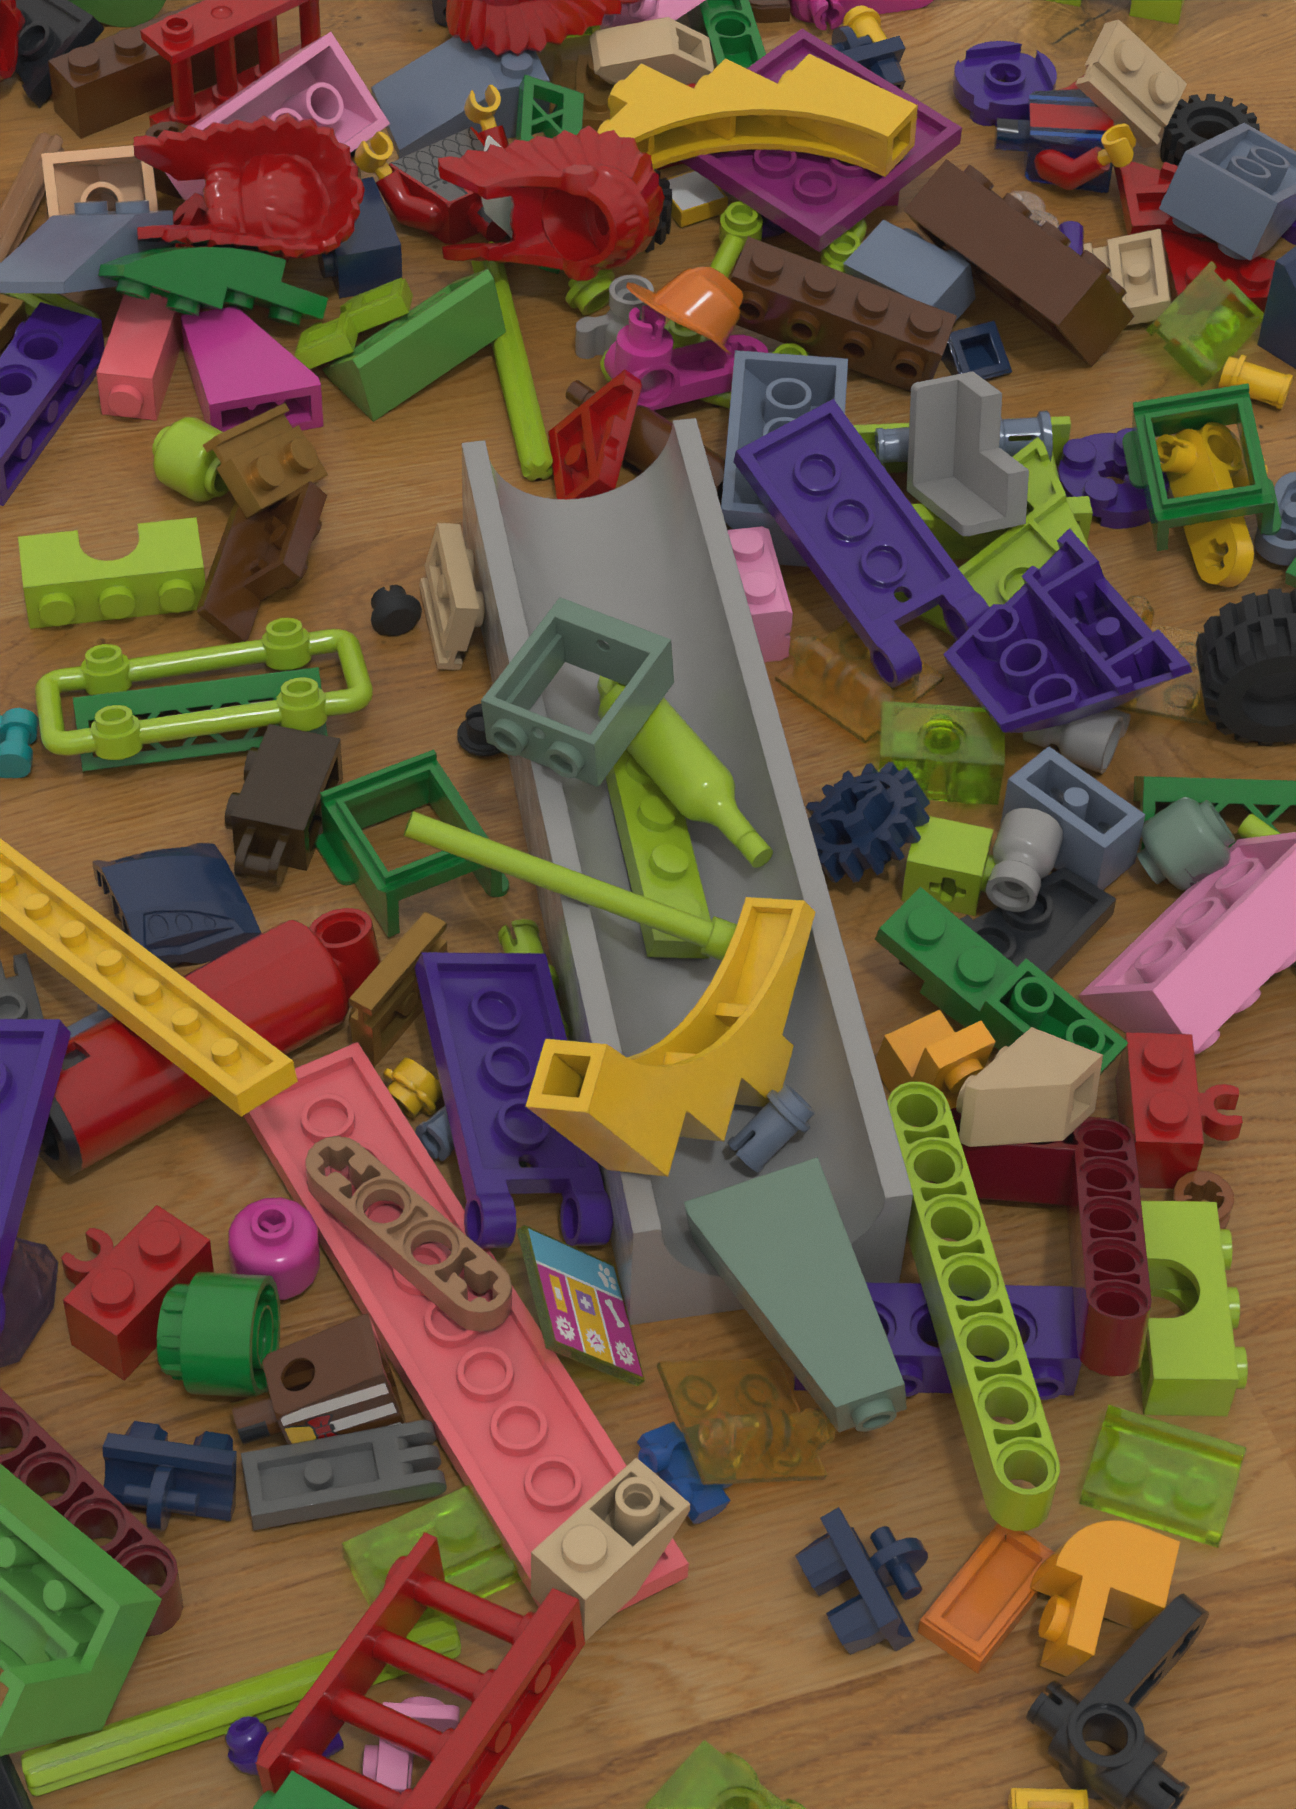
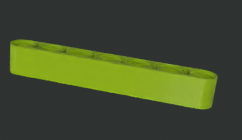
[887,1081,1060,1531]

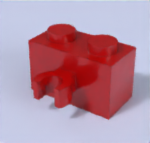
[1115,1032,1243,1189]
[61,1205,214,1381]

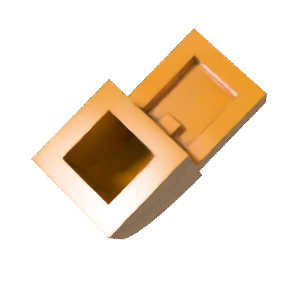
[875,1009,996,1109]
[1030,1520,1180,1676]

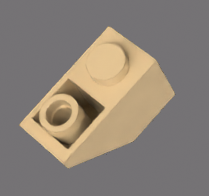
[590,17,714,85]
[956,1027,1103,1147]
[531,1457,690,1641]

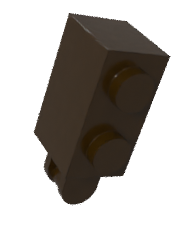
[225,724,343,885]

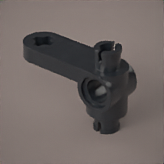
[1026,1593,1209,1809]

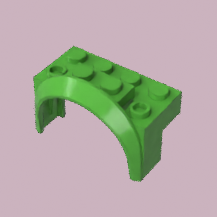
[0,1464,162,1756]

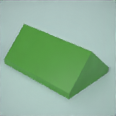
[322,269,506,422]

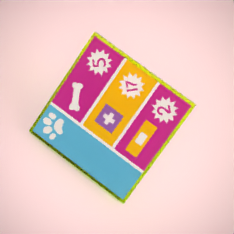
[517,1225,645,1386]

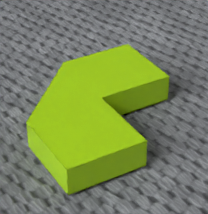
[294,278,413,369]

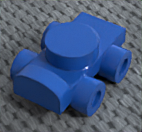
[637,1421,734,1524]

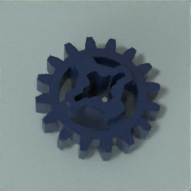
[806,762,930,883]

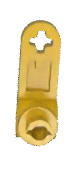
[1156,422,1268,587]

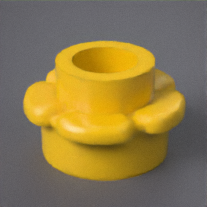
[383,1057,443,1118]

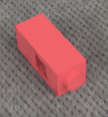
[96,293,185,421]

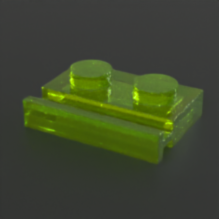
[1146,261,1264,386]
[1079,1405,1246,1548]
[342,1485,521,1623]

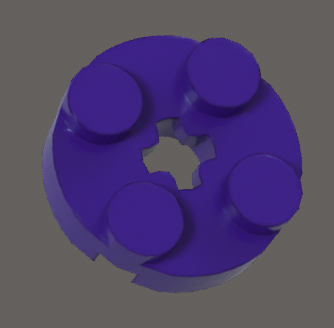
[952,41,1057,126]
[1058,428,1170,529]

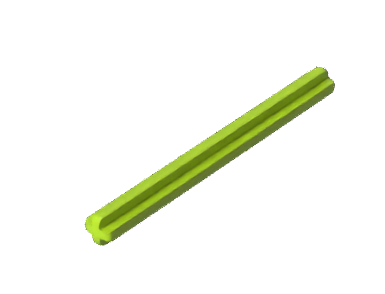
[471,241,553,481]
[21,1614,461,1796]

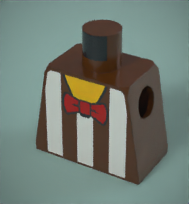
[231,1313,406,1445]

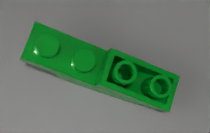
[98,247,328,327]
[875,887,1128,1075]

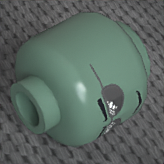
[1137,797,1235,891]

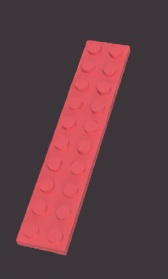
[243,1042,689,1612]

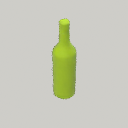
[598,683,773,868]

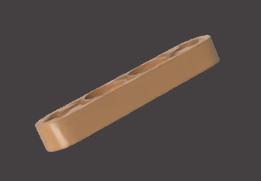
[305,1136,512,1332]

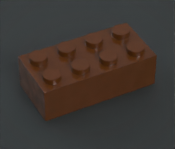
[904,159,1134,367]

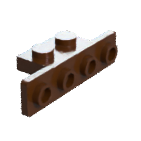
[197,481,327,643]

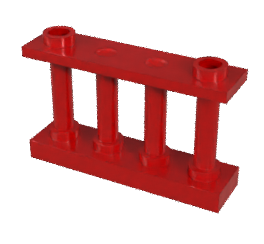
[140,0,321,127]
[256,1532,585,1809]

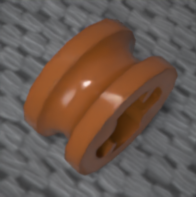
[1171,1171,1234,1229]

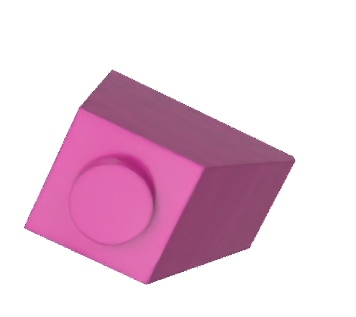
[181,306,324,432]

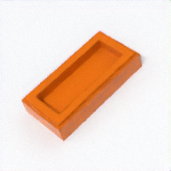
[918,1523,1054,1674]

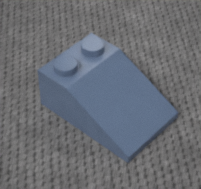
[371,37,550,159]
[1159,123,1296,261]
[0,200,175,294]

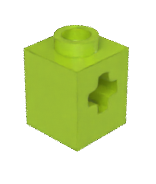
[901,816,996,916]

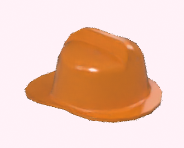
[626,267,743,355]

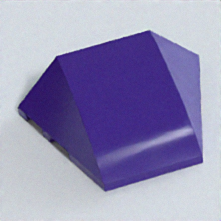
[943,528,1192,733]

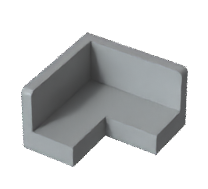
[907,372,1029,536]

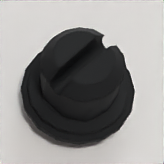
[370,585,422,636]
[457,704,502,756]

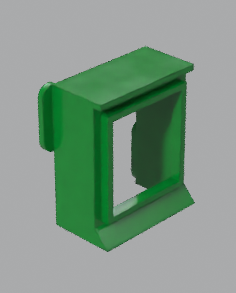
[1122,383,1282,552]
[316,749,509,938]

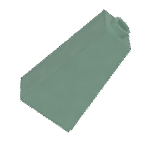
[684,1157,907,1432]

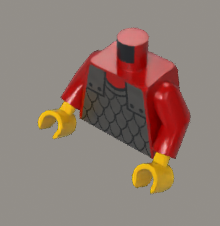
[354,85,509,244]

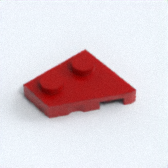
[1161,231,1276,316]

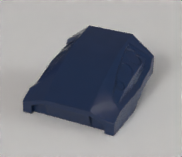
[92,843,261,969]

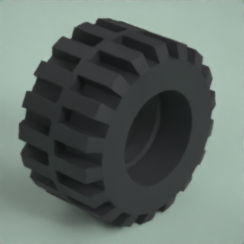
[1196,588,1296,746]

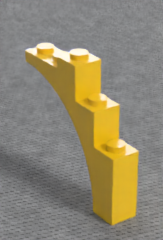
[597,54,918,177]
[525,897,816,1177]

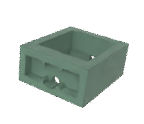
[481,597,674,787]

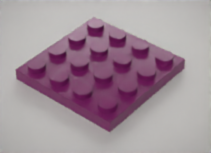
[680,28,962,252]

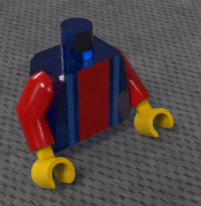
[994,74,1136,193]

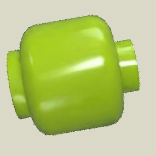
[152,417,229,502]

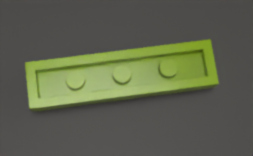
[605,750,711,959]

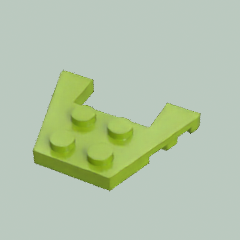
[894,437,1090,636]

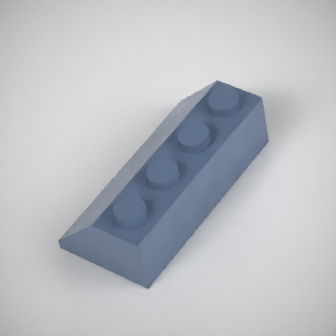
[721,350,848,567]

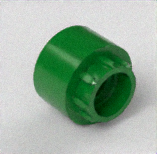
[157,1272,280,1398]

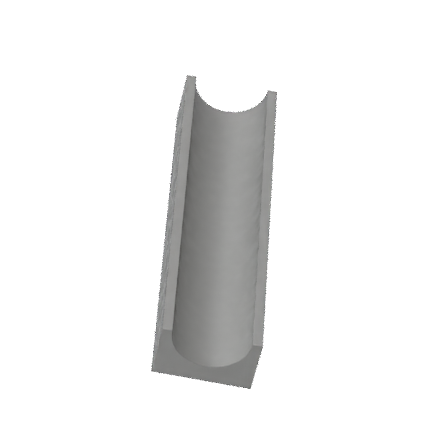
[462,418,913,1325]

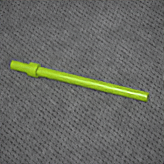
[403,811,737,961]

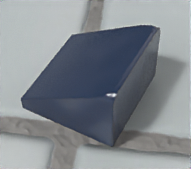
[941,321,1012,381]

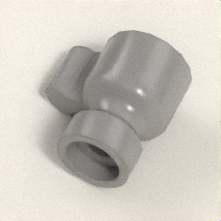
[575,275,654,359]
[1023,709,1131,774]
[986,808,1063,912]

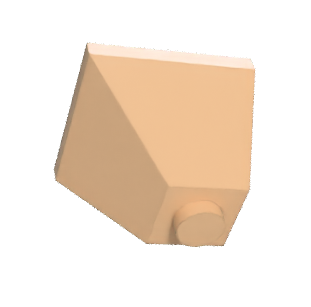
[41,145,158,218]

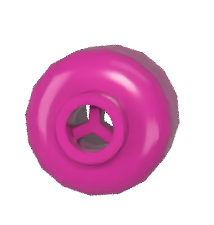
[228,1197,320,1300]

